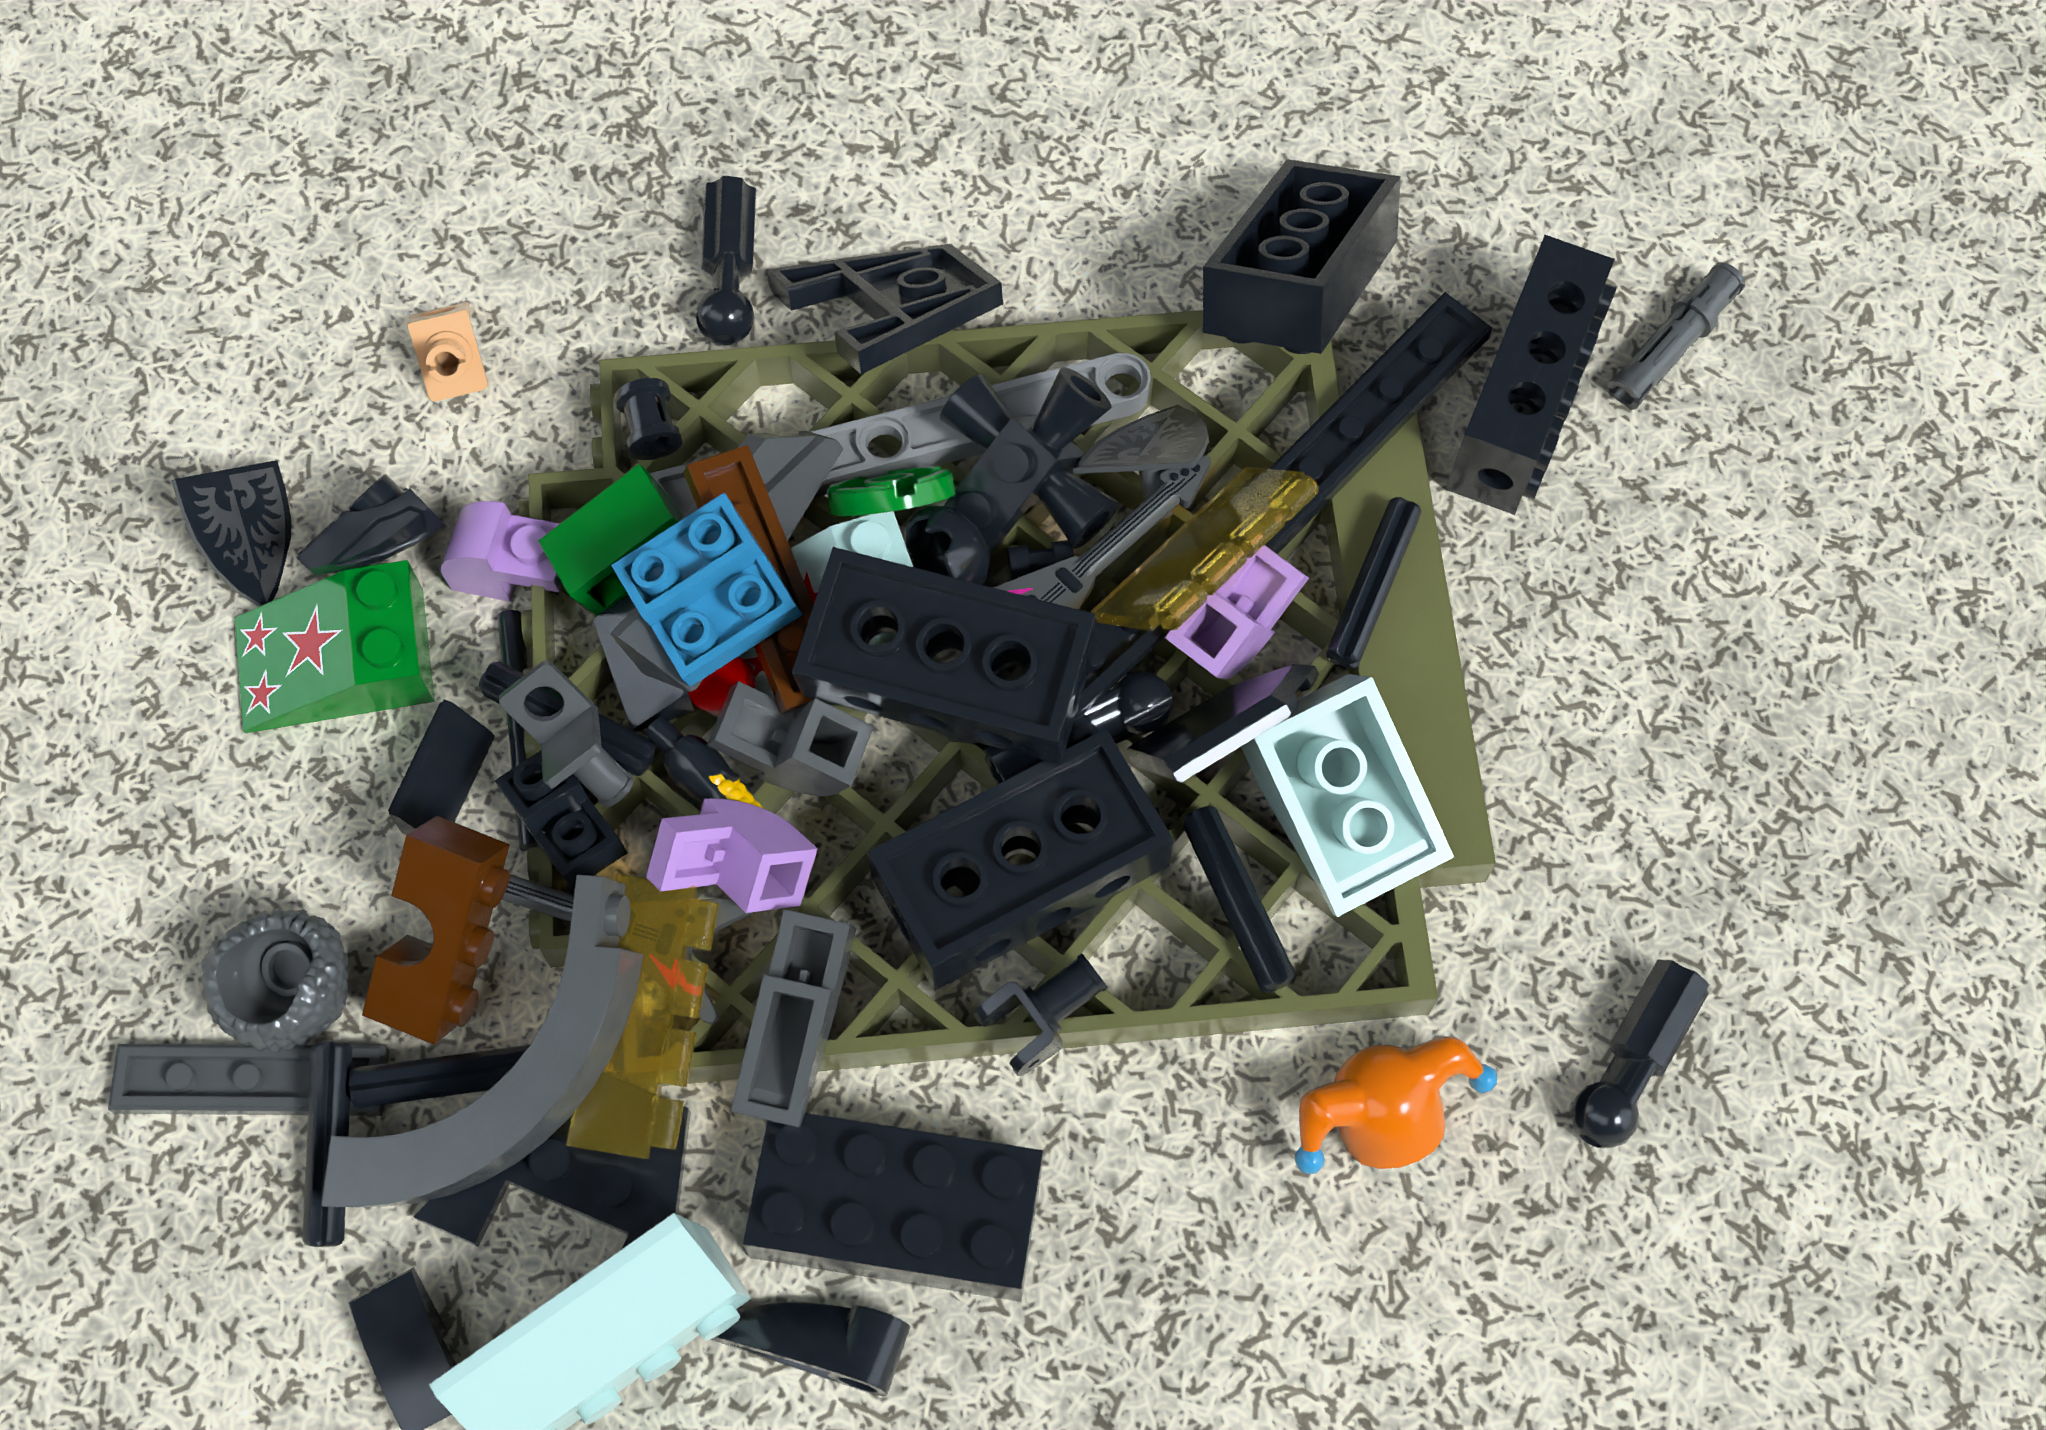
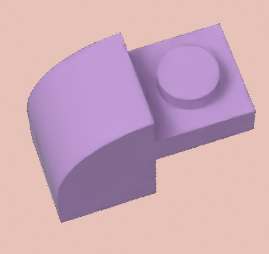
[441,501,562,602]
[1165,537,1309,680]
[646,799,818,913]

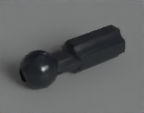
[696,176,756,346]
[984,671,1173,785]
[1571,959,1710,1148]

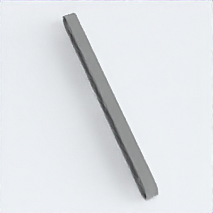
[649,353,1151,515]

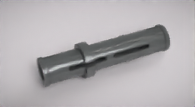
[1607,262,1745,410]

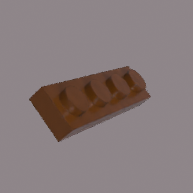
[683,445,814,714]

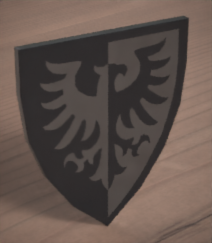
[1073,405,1209,520]
[171,460,292,607]

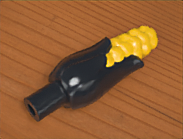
[645,716,763,808]

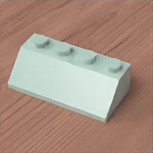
[429,1213,751,1430]

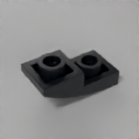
[494,750,628,890]
[349,1267,457,1430]

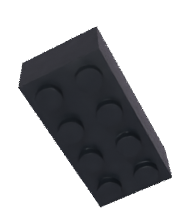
[1203,159,1401,354]
[743,1113,1043,1302]

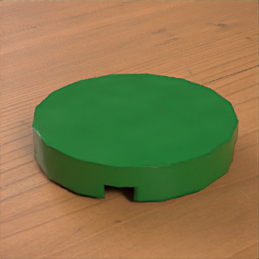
[827,466,955,516]

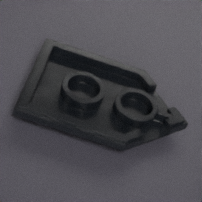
[1127,664,1319,782]

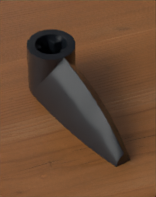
[710,1302,911,1396]

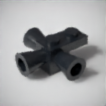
[940,367,1119,554]

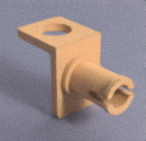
[407,302,488,402]

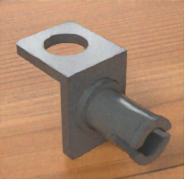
[499,660,634,807]

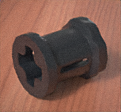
[614,378,683,460]

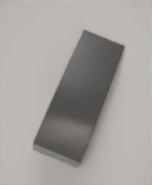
[731,909,857,1127]

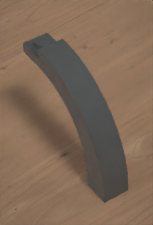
[322,875,644,1207]

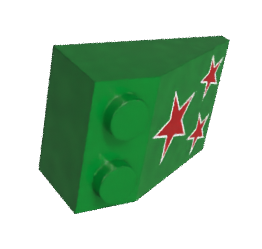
[235,560,435,734]

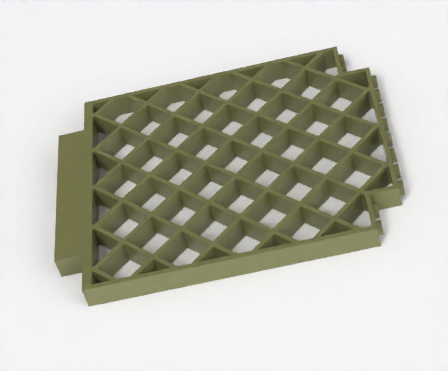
[519,310,1496,1088]

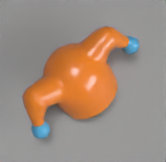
[1294,1036,1497,1174]

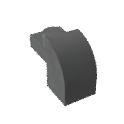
[707,681,874,796]

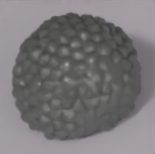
[200,908,350,1052]

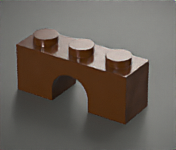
[362,816,510,1045]

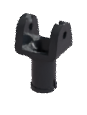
[973,953,1108,1076]

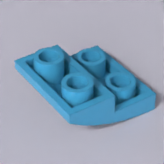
[611,493,803,687]

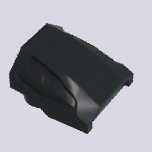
[296,474,445,575]

